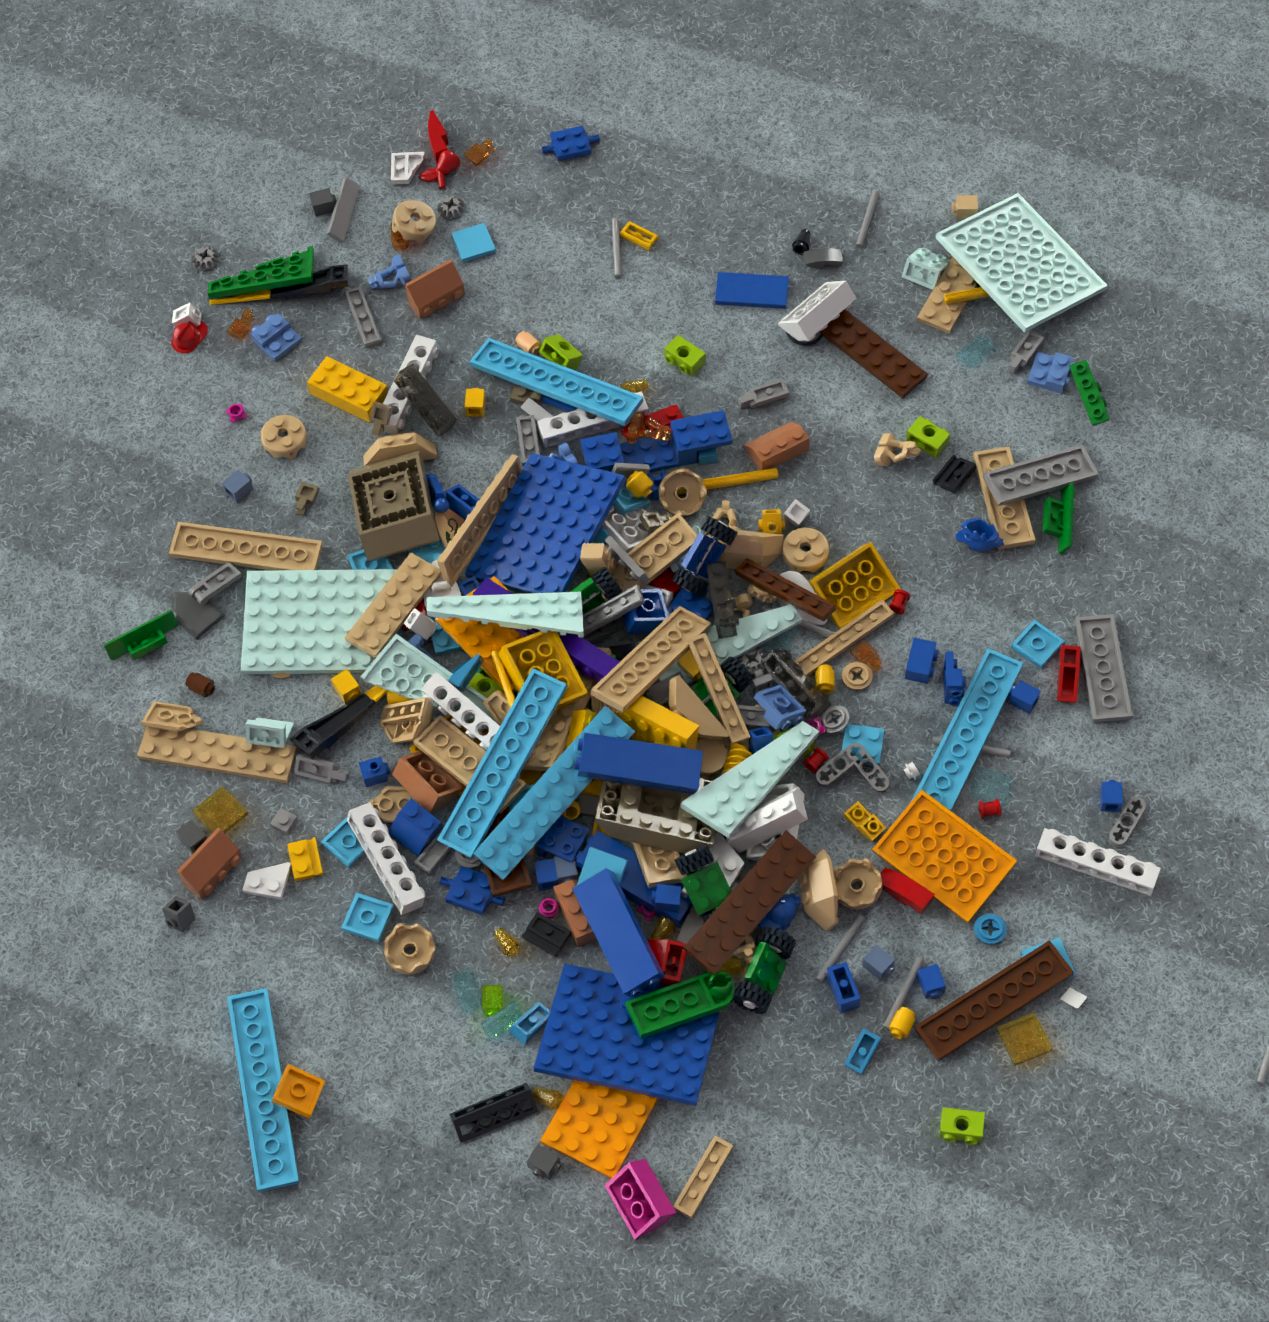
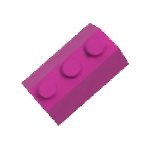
[604,1159,676,1240]

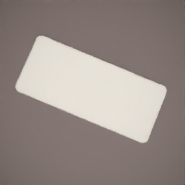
[521,398,554,421]

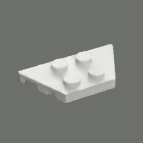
[681,831,744,897]

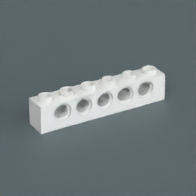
[383,335,439,434]
[537,391,649,448]
[421,672,500,751]
[347,802,426,915]
[1035,828,1160,896]

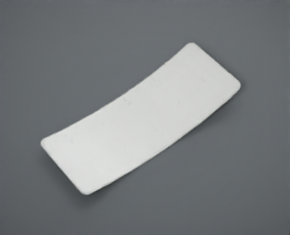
[1060,987,1087,1008]

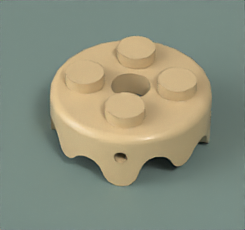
[392,200,436,244]
[261,415,307,460]
[658,469,707,516]
[782,527,829,573]
[833,858,883,910]
[384,923,435,975]

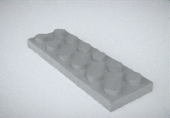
[983,444,1099,506]
[1075,614,1132,723]

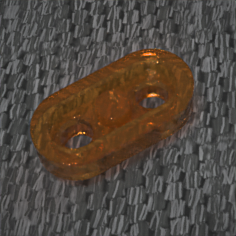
[390,222,409,251]

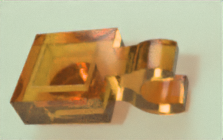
[464,138,494,167]
[226,308,254,341]
[850,640,882,672]

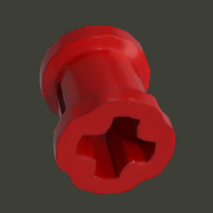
[889,589,911,614]
[803,747,829,773]
[978,799,1001,819]

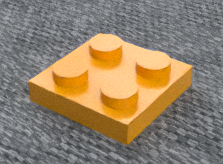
[271,1064,326,1118]

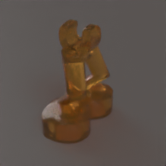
[627,412,671,444]

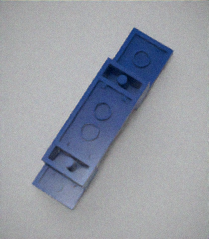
[580,410,733,472]

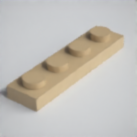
[673,1135,733,1219]

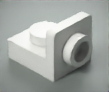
[172,303,201,327]

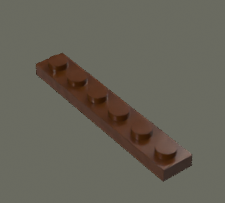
[735,559,836,622]

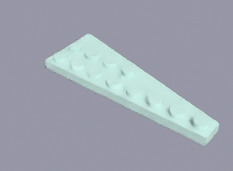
[427,592,584,637]
[659,604,802,685]
[361,634,496,730]
[681,721,819,838]

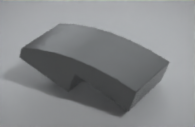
[803,248,844,269]

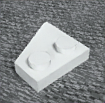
[391,152,425,185]
[242,862,292,900]

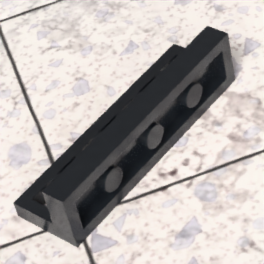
[449,1083,538,1143]

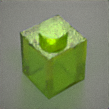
[482,985,504,1018]

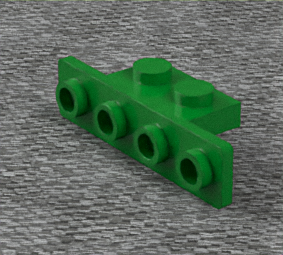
[1069,360,1109,426]
[1043,483,1075,555]
[104,610,179,660]

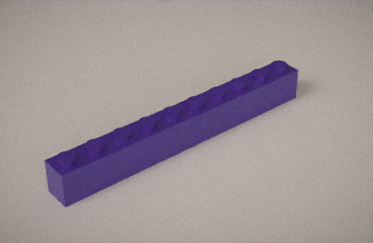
[473,578,620,683]

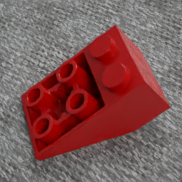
[647,939,687,986]

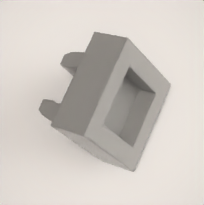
[752,669,773,695]

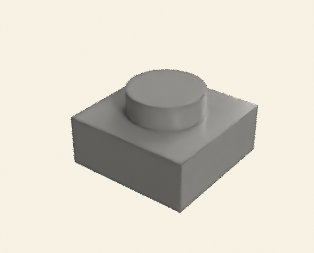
[270,808,298,835]

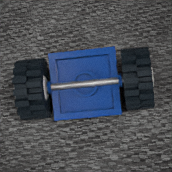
[672,516,738,597]

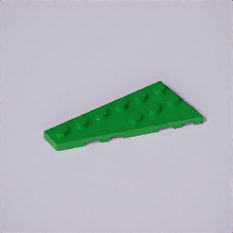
[207,245,314,299]

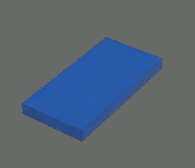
[715,272,789,309]

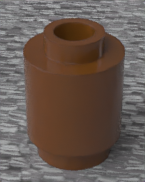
[185,672,215,697]

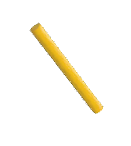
[491,650,515,708]

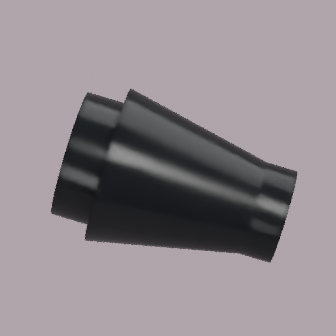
[792,229,811,255]

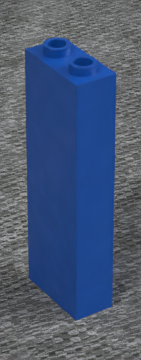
[575,733,703,794]
[575,830,693,929]
[572,868,665,997]

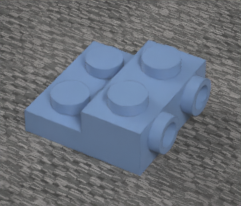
[250,313,302,362]
[1027,352,1075,393]
[754,685,807,731]

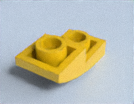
[843,801,886,841]

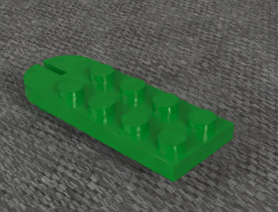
[625,972,734,1039]

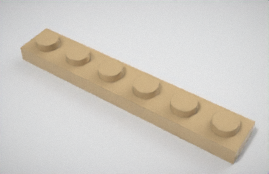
[793,600,894,679]
[687,633,750,745]

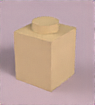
[952,195,978,220]

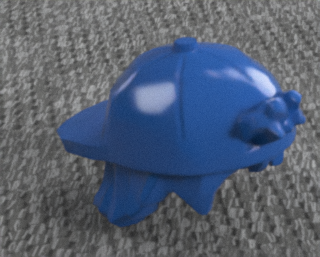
[955,518,1004,552]
[758,893,801,930]

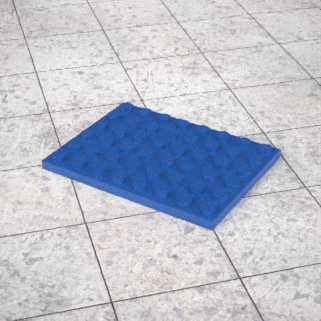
[464,453,627,594]
[534,963,720,1106]

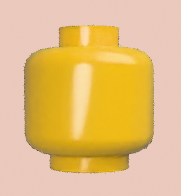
[626,471,653,499]

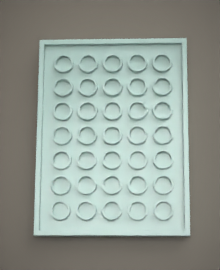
[936,193,1108,333]
[241,569,397,674]

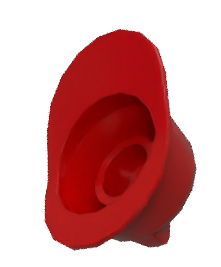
[171,321,208,353]

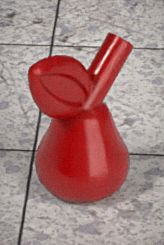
[419,150,460,189]

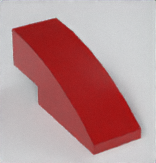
[428,110,448,163]
[1057,645,1081,703]
[880,867,935,915]

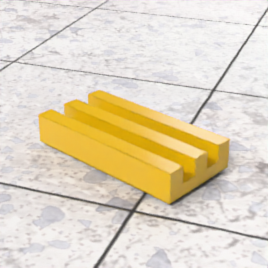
[620,221,659,251]

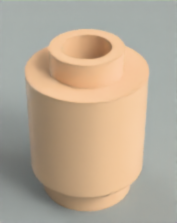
[515,331,542,356]

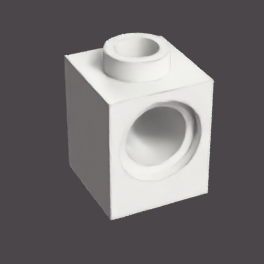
[783,499,810,528]
[404,608,438,640]

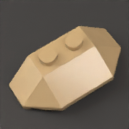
[363,431,437,466]
[708,530,784,569]
[669,675,730,740]
[380,697,434,744]
[798,849,838,931]

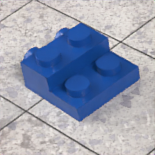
[943,651,966,706]

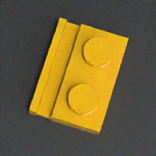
[287,837,323,882]

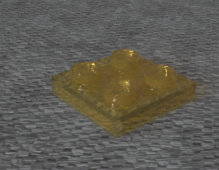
[192,786,248,833]
[996,1012,1053,1066]

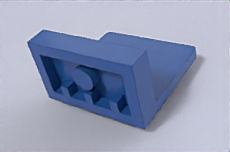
[536,816,589,862]

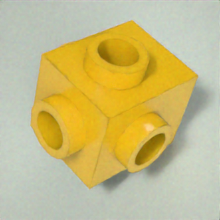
[758,509,785,534]

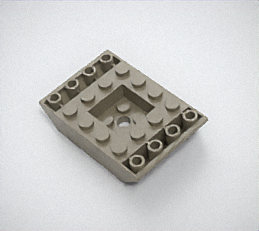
[348,450,440,562]
[595,779,716,854]

